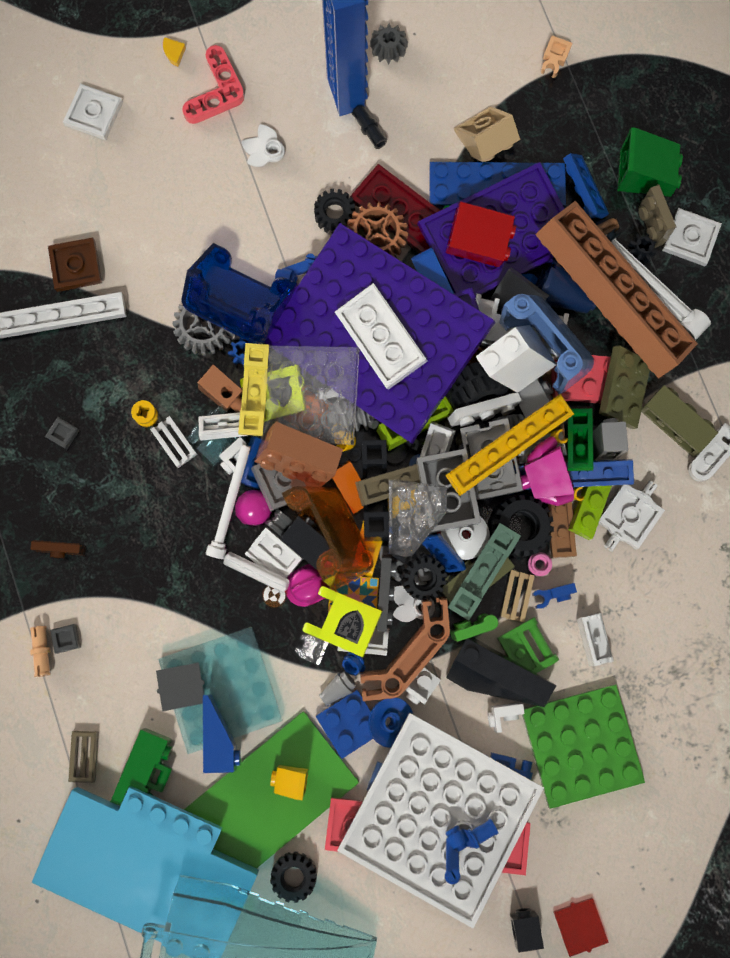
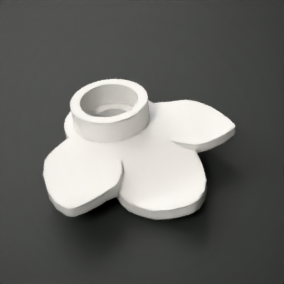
[241,124,285,167]
[393,575,435,622]

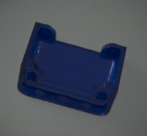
[181,243,297,344]

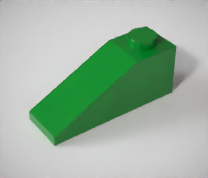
[568,408,593,471]

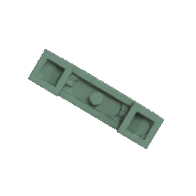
[448,523,521,620]

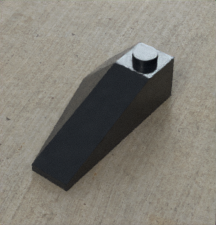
[446,637,557,707]

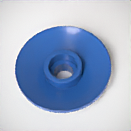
[368,698,413,748]

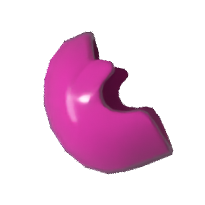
[235,490,272,526]

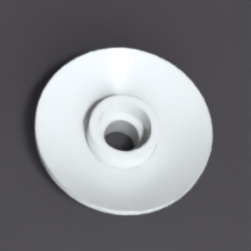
[441,517,490,560]

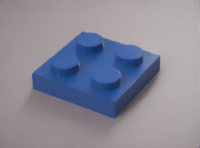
[316,690,373,759]

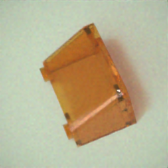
[282,486,374,590]

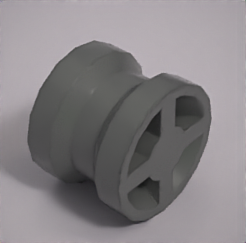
[265,509,293,537]

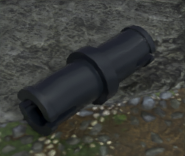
[352,105,387,149]

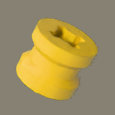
[131,400,158,427]

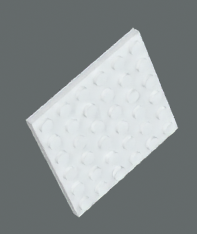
[337,713,544,928]

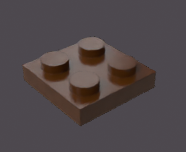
[48,237,102,292]

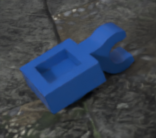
[532,583,577,609]

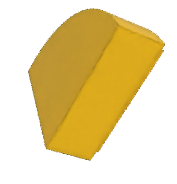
[163,37,186,67]

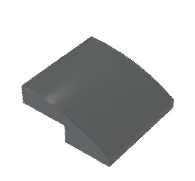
[490,267,549,312]

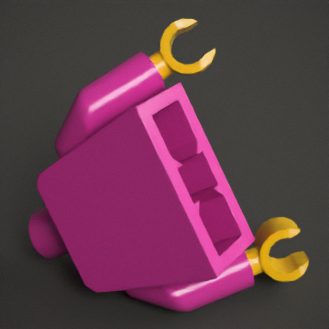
[521,429,584,506]

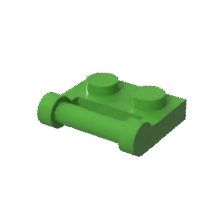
[450,613,498,642]
[497,617,559,673]

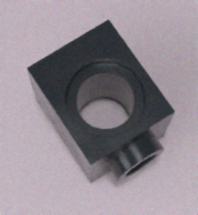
[510,908,544,953]

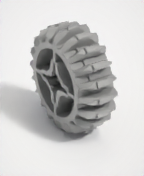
[172,293,236,356]

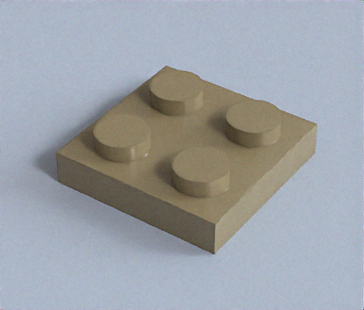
[639,185,676,248]

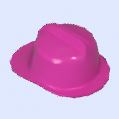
[285,561,340,607]

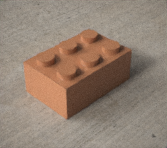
[254,422,343,488]

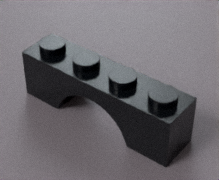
[362,440,389,542]

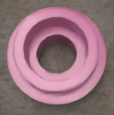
[528,552,552,576]

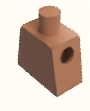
[197,365,243,413]

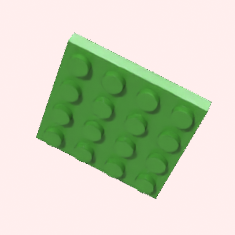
[522,685,645,809]

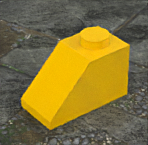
[270,765,309,800]

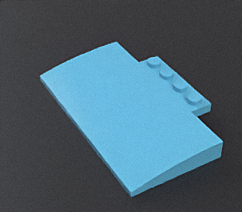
[32,786,259,958]

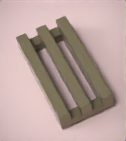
[68,731,99,783]

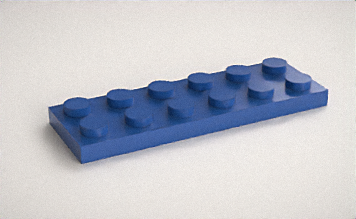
[429,162,566,209]

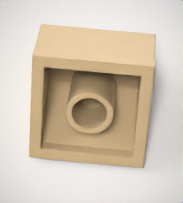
[454,106,520,162]

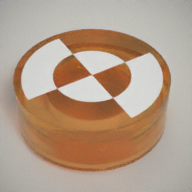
[262,585,287,608]

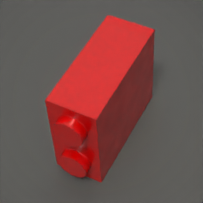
[446,201,516,267]

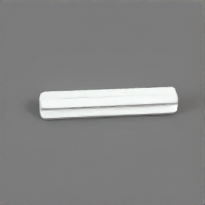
[223,552,290,593]

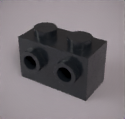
[280,516,338,570]

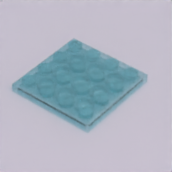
[158,627,283,754]

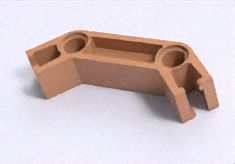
[360,597,450,701]

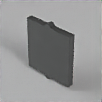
[156,662,205,712]

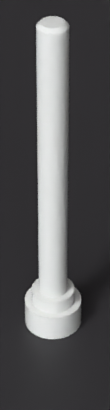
[206,445,251,559]

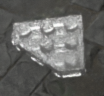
[389,479,447,557]

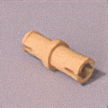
[30,626,51,677]

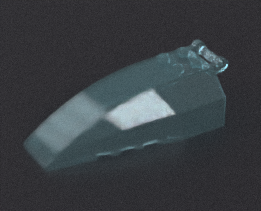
[140,875,377,958]

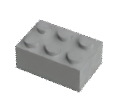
[416,449,481,533]

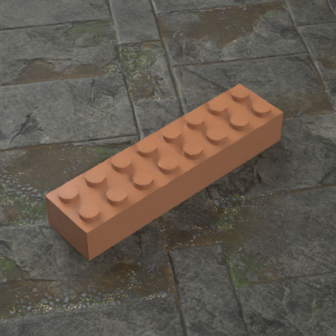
[535,201,698,378]

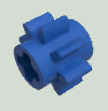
[228,337,253,367]

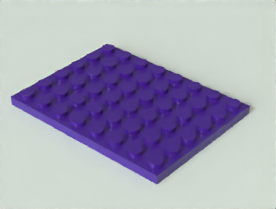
[261,223,495,444]

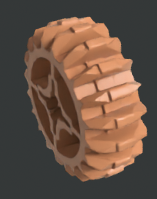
[347,202,408,257]

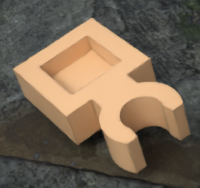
[541,36,572,78]

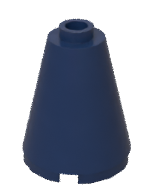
[536,258,596,313]

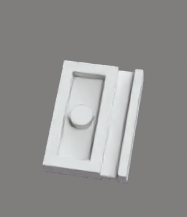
[245,527,303,578]

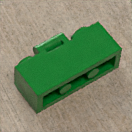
[110,728,173,806]

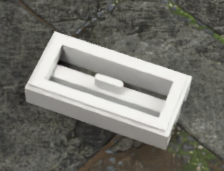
[199,412,248,441]
[150,416,197,468]

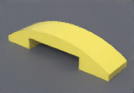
[238,343,269,436]

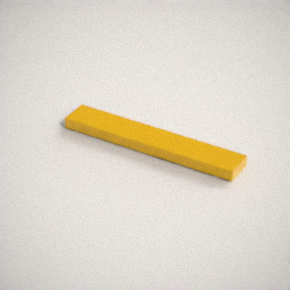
[445,394,574,496]

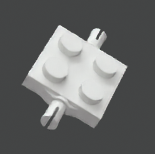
[599,481,665,552]

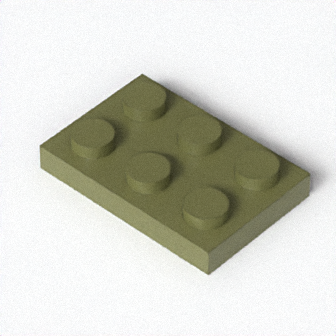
[599,346,650,429]

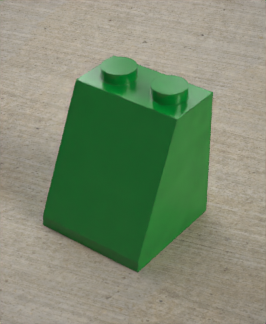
[617,127,683,197]

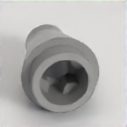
[319,671,357,706]

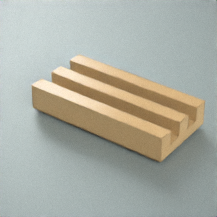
[500,570,535,623]

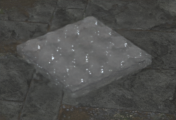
[260,346,360,445]

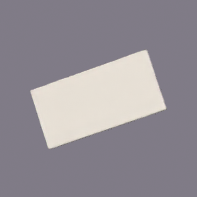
[335,283,428,390]

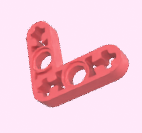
[182,45,244,124]

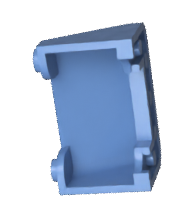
[499,294,594,395]

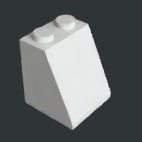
[476,325,557,392]

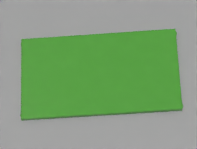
[184,711,359,869]

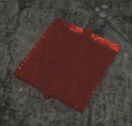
[553,898,609,957]

